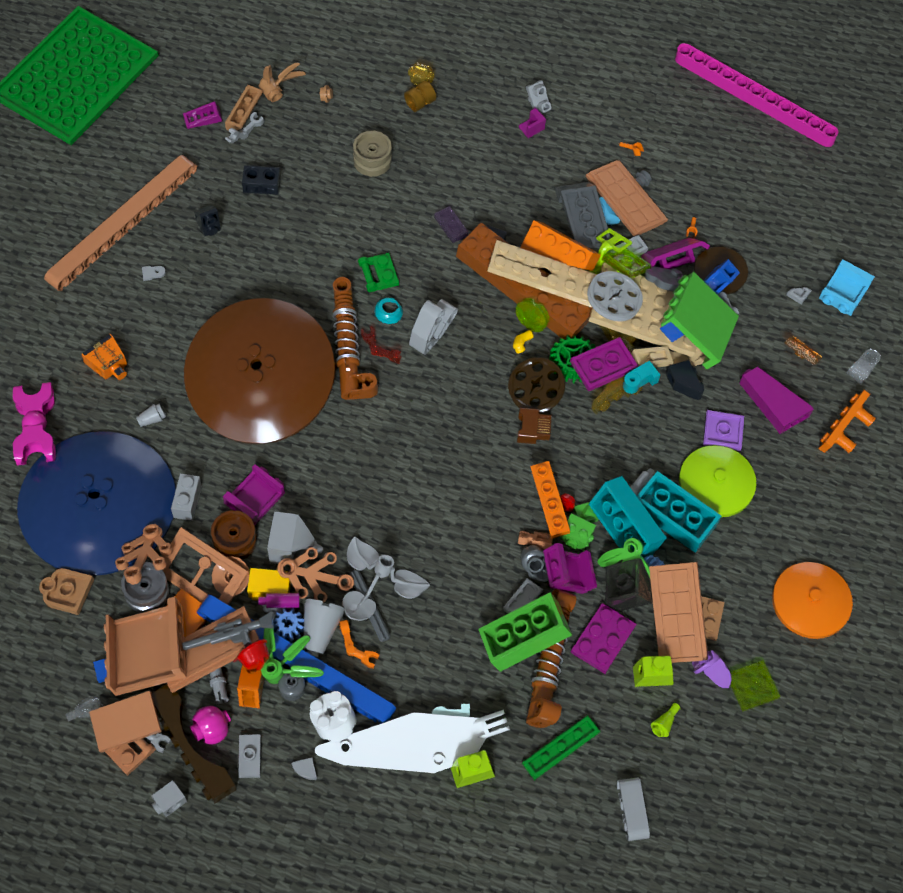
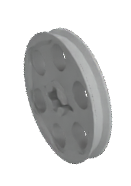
[587,271,643,321]

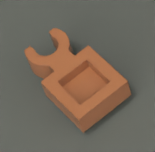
[518,531,553,550]

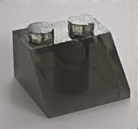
[605,558,652,611]

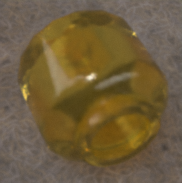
[408,62,435,85]

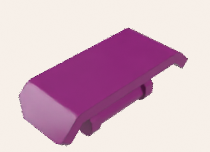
[640,237,710,269]

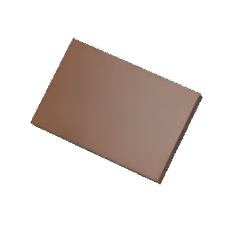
[89,691,162,753]

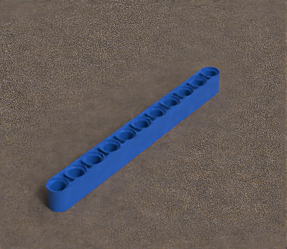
[197,595,396,724]

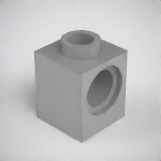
[151,780,187,817]

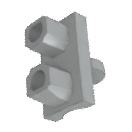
[526,80,552,114]

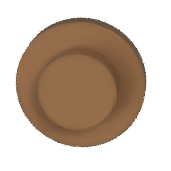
[320,85,333,103]

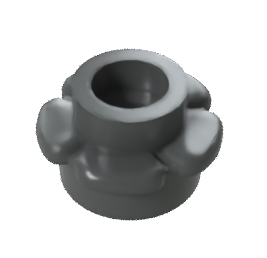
[635,170,652,186]

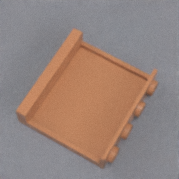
[104,597,186,696]

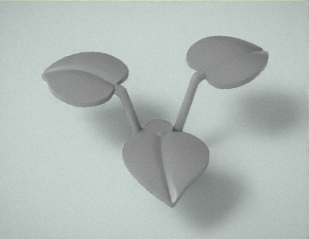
[342,537,430,621]

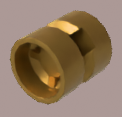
[404,81,436,112]

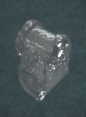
[846,349,880,385]

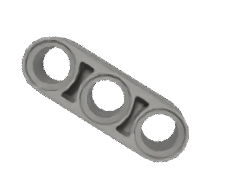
[617,777,650,841]

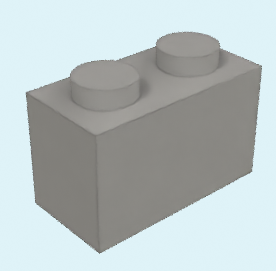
[171,473,202,521]

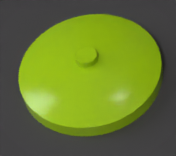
[679,445,756,517]

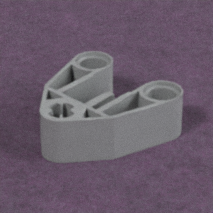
[409,299,458,355]

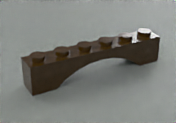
[152,684,237,804]

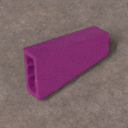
[739,367,813,434]

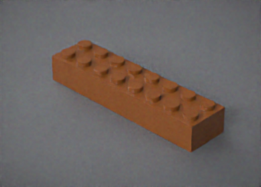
[456,223,592,340]

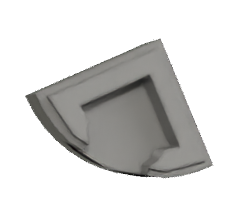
[786,287,812,305]
[292,758,317,780]

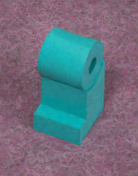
[623,360,660,394]

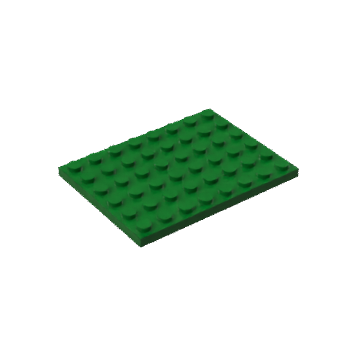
[0,6,159,145]

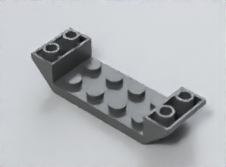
[555,182,614,271]

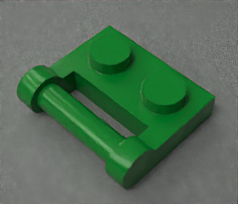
[358,253,399,293]

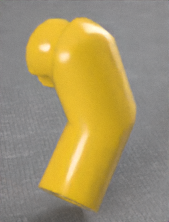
[513,330,533,354]

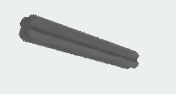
[350,570,390,642]

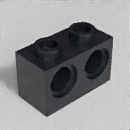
[242,165,280,195]

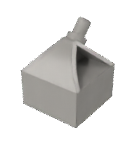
[267,511,323,565]

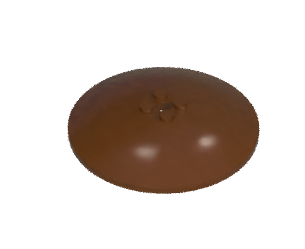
[184,298,335,444]

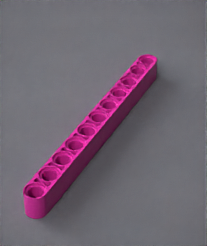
[675,43,838,147]

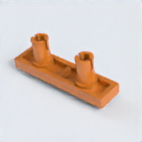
[818,390,876,453]
[530,461,570,539]

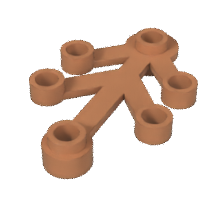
[115,524,173,585]
[277,547,354,603]

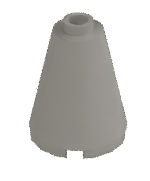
[303,599,344,657]

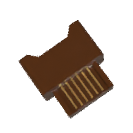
[517,408,551,444]

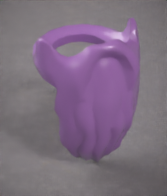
[692,650,732,688]

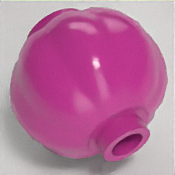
[190,706,231,744]

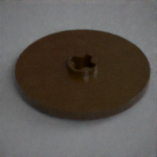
[694,247,748,295]

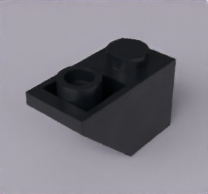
[194,205,221,237]
[666,360,704,400]

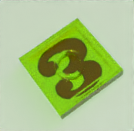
[602,247,652,279]
[730,660,780,712]

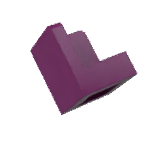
[519,108,546,138]

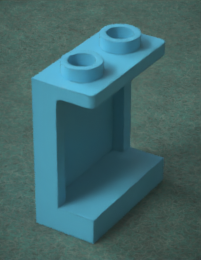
[819,259,875,316]

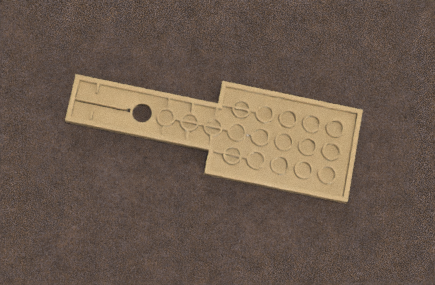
[487,240,697,357]

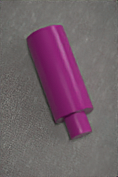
[258,593,299,608]

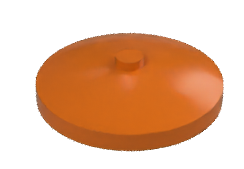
[772,562,853,639]

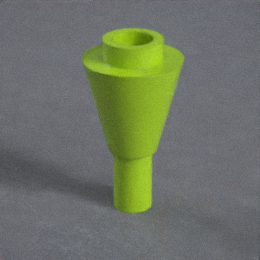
[651,703,680,737]

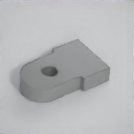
[142,266,166,281]

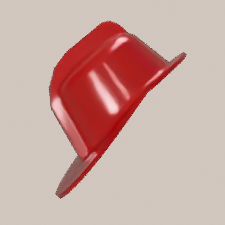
[233,639,270,671]

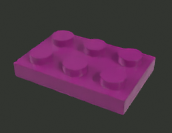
[570,337,639,392]
[571,603,637,674]

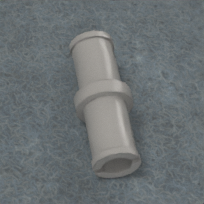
[210,667,229,704]

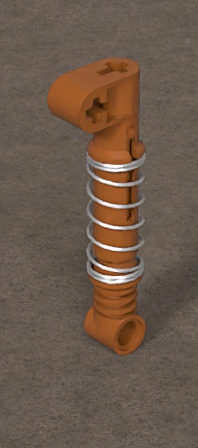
[333,277,379,400]
[526,589,577,728]

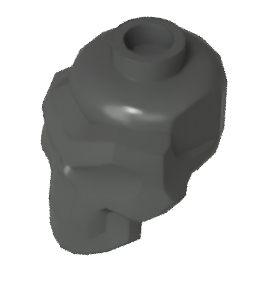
[520,545,549,582]

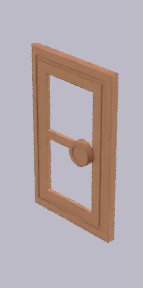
[162,527,249,605]

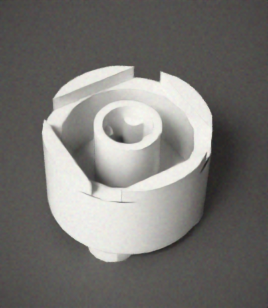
[310,691,357,742]

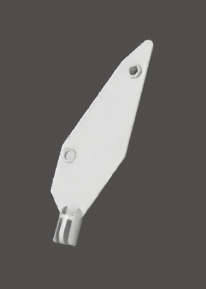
[315,710,510,773]

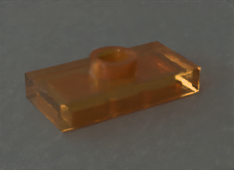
[785,336,822,365]

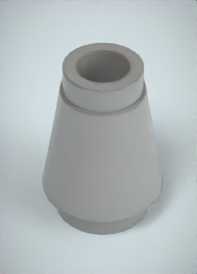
[136,403,166,427]

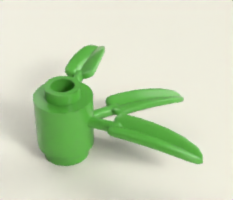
[261,628,324,684]

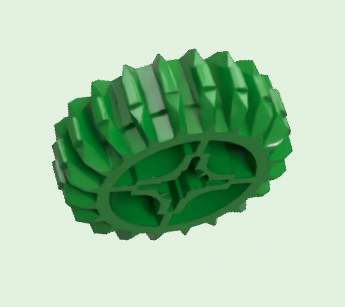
[549,335,595,384]

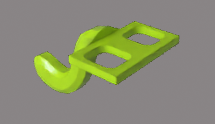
[588,228,632,275]

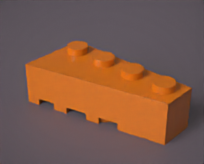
[520,220,601,271]

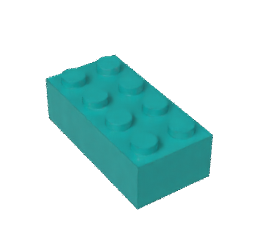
[637,471,721,553]
[588,476,667,558]

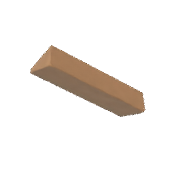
[225,85,263,130]

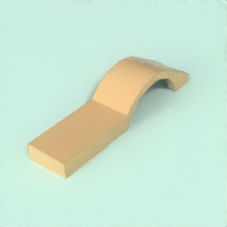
[631,346,706,367]

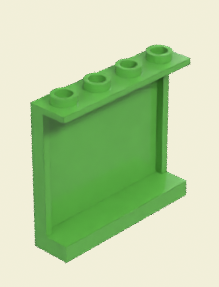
[661,272,739,369]

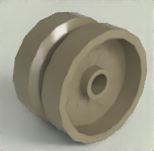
[353,131,392,177]

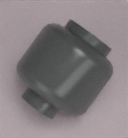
[278,673,306,701]

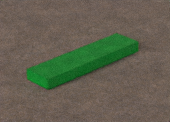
[522,715,601,781]

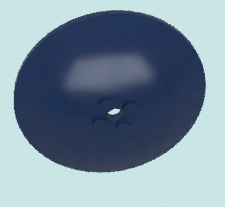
[17,432,176,576]

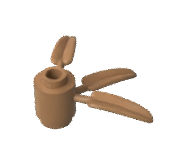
[259,63,306,102]

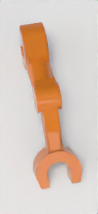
[339,620,379,669]

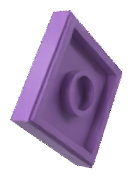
[703,410,744,451]

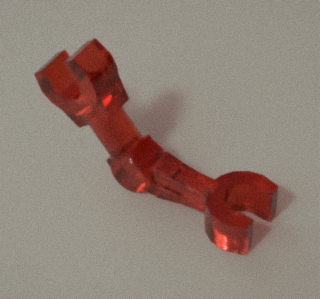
[361,326,402,364]

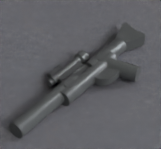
[182,611,275,651]

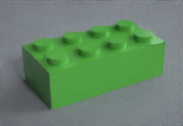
[479,592,572,672]

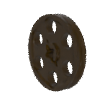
[508,358,565,413]

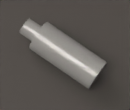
[630,468,655,496]

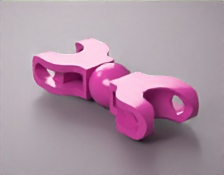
[13,382,56,466]

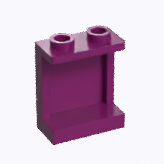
[223,464,285,526]
[543,543,597,594]

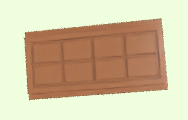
[585,160,668,236]
[649,562,708,663]
[167,606,260,693]

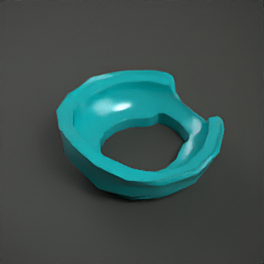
[374,298,403,324]

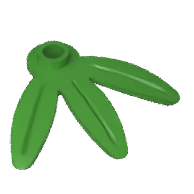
[597,538,652,591]

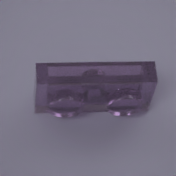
[434,206,468,243]

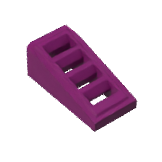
[183,101,223,129]

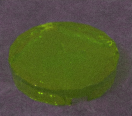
[516,298,549,332]

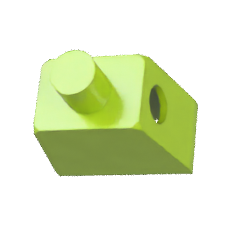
[633,656,673,687]
[451,750,495,788]

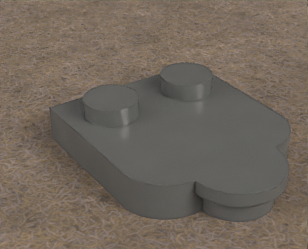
[645,266,683,292]

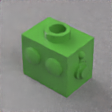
[559,513,596,551]

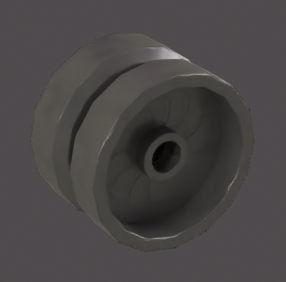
[121,562,169,613]

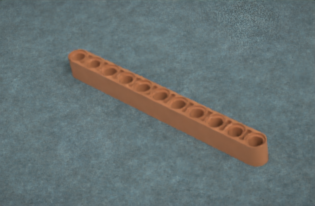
[44,155,197,291]

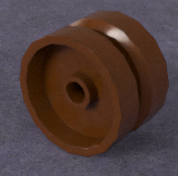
[211,510,257,560]

